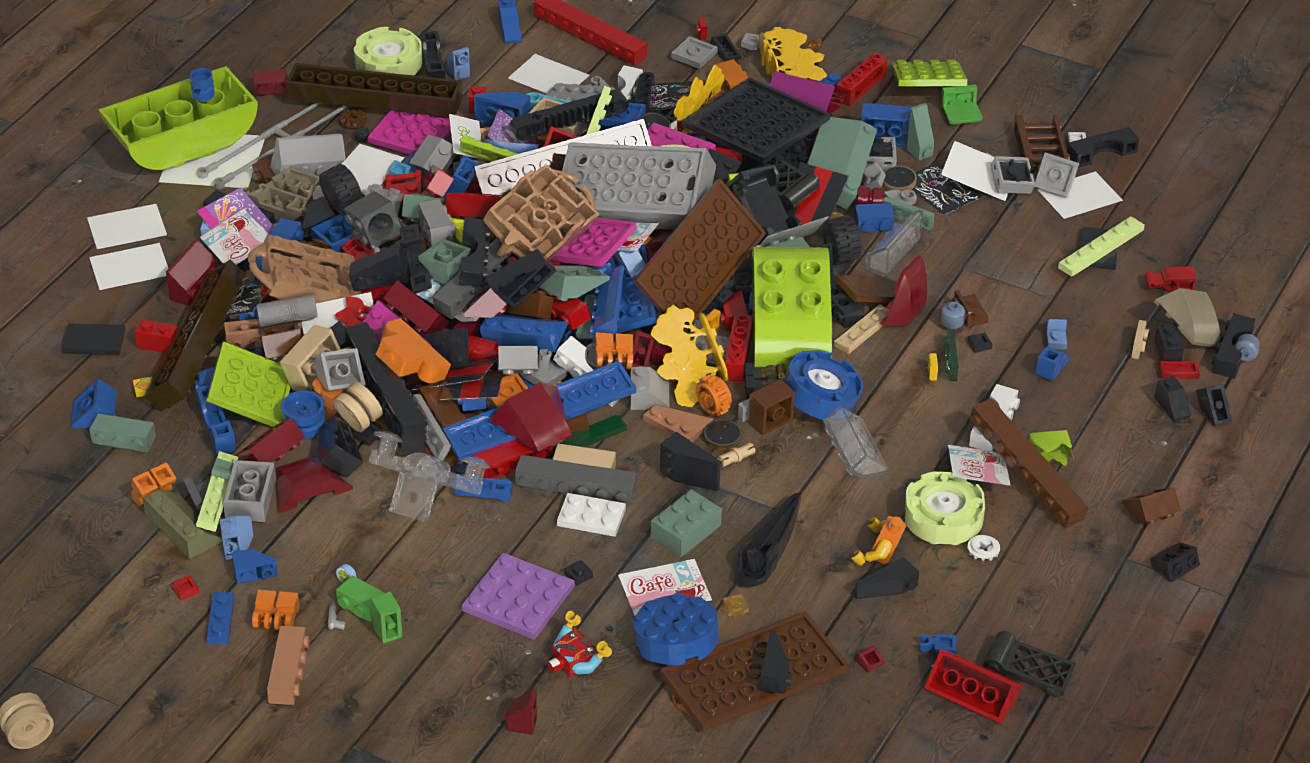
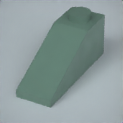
[907,103,934,161]

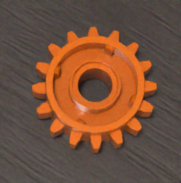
[696,374,732,417]

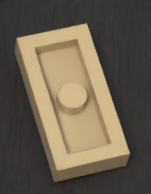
[1131,320,1149,359]

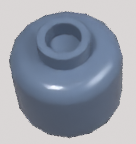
[940,302,965,330]
[1234,334,1260,362]

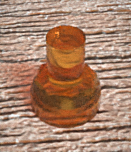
[807,38,822,53]

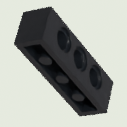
[830,271,865,328]

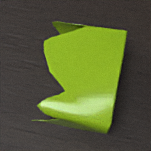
[1029,430,1074,466]

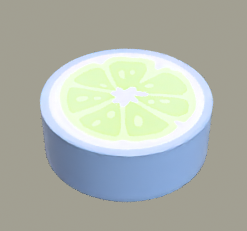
[336,564,357,584]

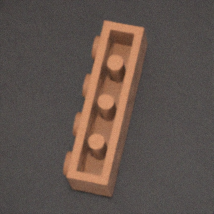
[224,314,303,350]
[267,626,310,705]

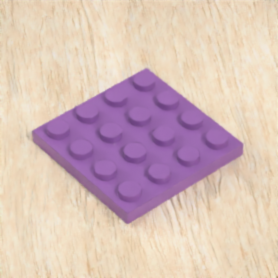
[462,553,575,640]

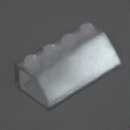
[865,209,923,277]
[823,405,890,479]

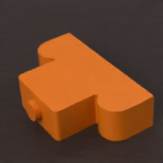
[376,318,451,383]

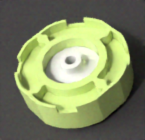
[354,27,422,76]
[904,472,985,545]

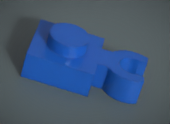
[920,633,957,655]

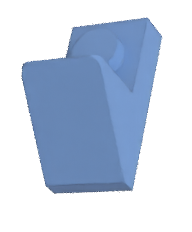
[614,244,646,278]
[1045,319,1067,349]

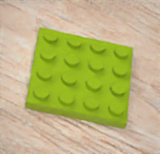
[892,60,967,86]
[206,341,291,427]

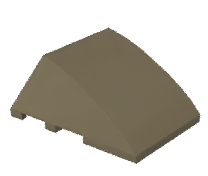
[245,167,319,221]
[1154,288,1221,348]

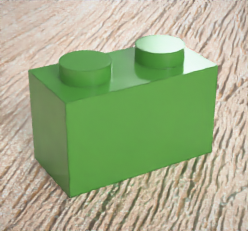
[336,575,385,622]
[371,592,402,644]

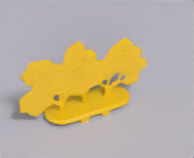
[759,27,827,81]
[674,65,725,134]
[650,305,728,407]

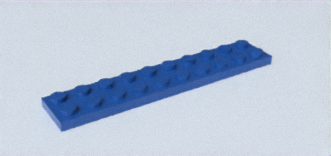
[443,361,636,462]

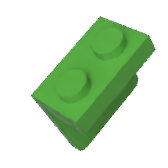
[941,85,982,125]

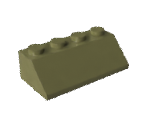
[143,489,223,559]

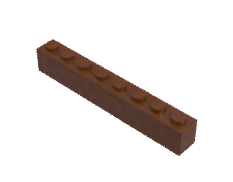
[970,398,1088,528]

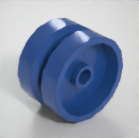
[281,390,326,440]

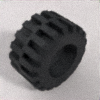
[319,163,362,214]
[823,215,862,264]

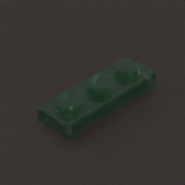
[943,329,959,381]

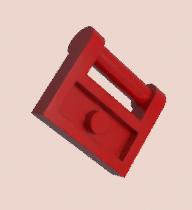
[385,170,423,201]

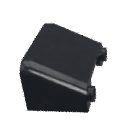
[726,164,801,246]

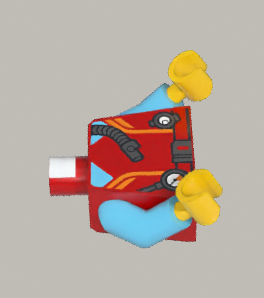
[547,611,612,677]

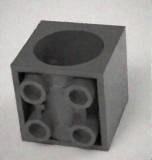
[344,191,402,250]

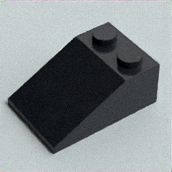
[660,432,720,491]

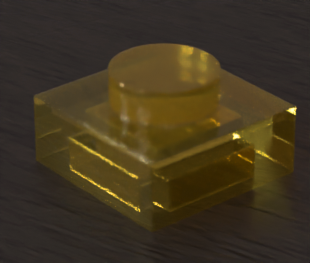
[723,594,749,618]

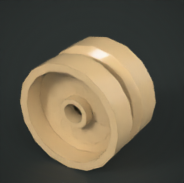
[333,382,383,432]
[0,693,54,749]

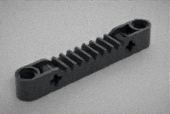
[509,89,629,141]

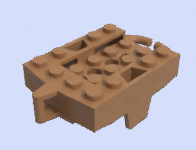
[483,164,600,260]
[248,234,361,313]

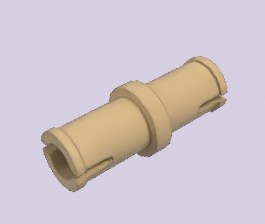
[717,443,755,468]

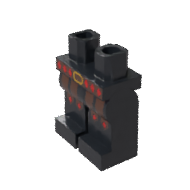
[744,363,787,400]

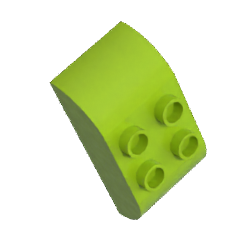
[98,66,258,170]
[752,247,832,370]

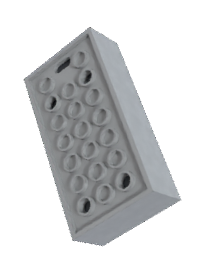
[562,142,716,230]

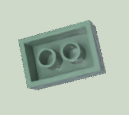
[651,489,722,557]

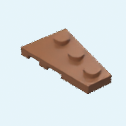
[643,404,713,442]

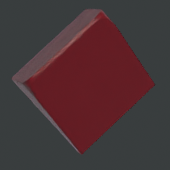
[853,645,885,673]

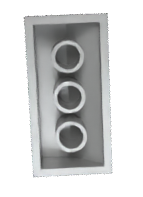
[270,134,346,176]

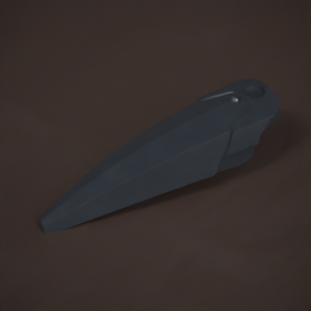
[735,493,802,587]

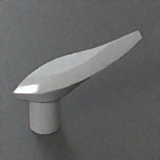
[328,600,346,630]

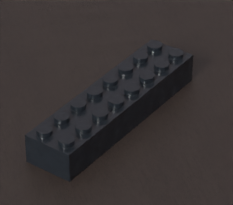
[345,322,427,455]

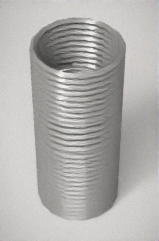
[257,294,318,328]

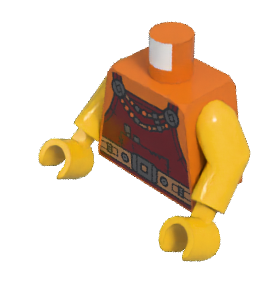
[851,516,906,566]

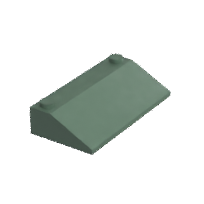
[807,117,877,210]

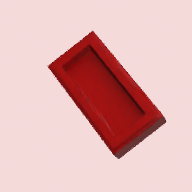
[1159,361,1200,379]

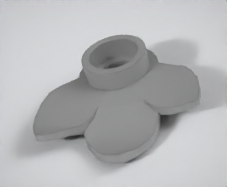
[884,190,917,205]

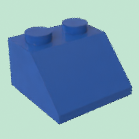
[71,379,117,428]

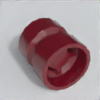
[857,186,884,205]

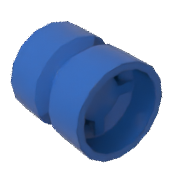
[190,68,215,101]

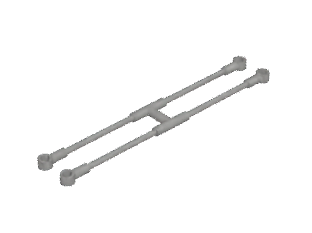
[197,103,352,189]

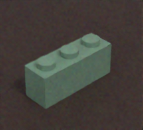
[90,413,156,453]

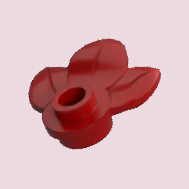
[335,296,371,327]

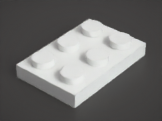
[557,493,626,537]

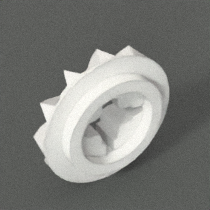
[967,535,1000,561]

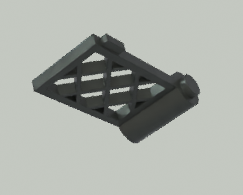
[750,154,820,209]
[983,631,1076,697]

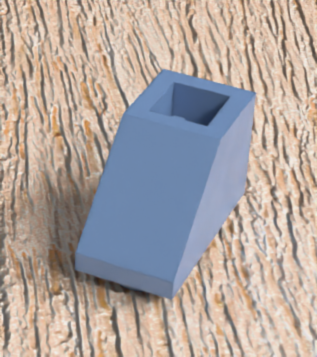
[445,47,470,80]
[220,516,254,560]

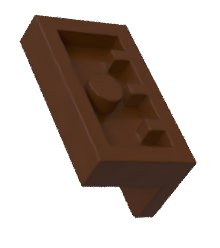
[952,290,989,327]

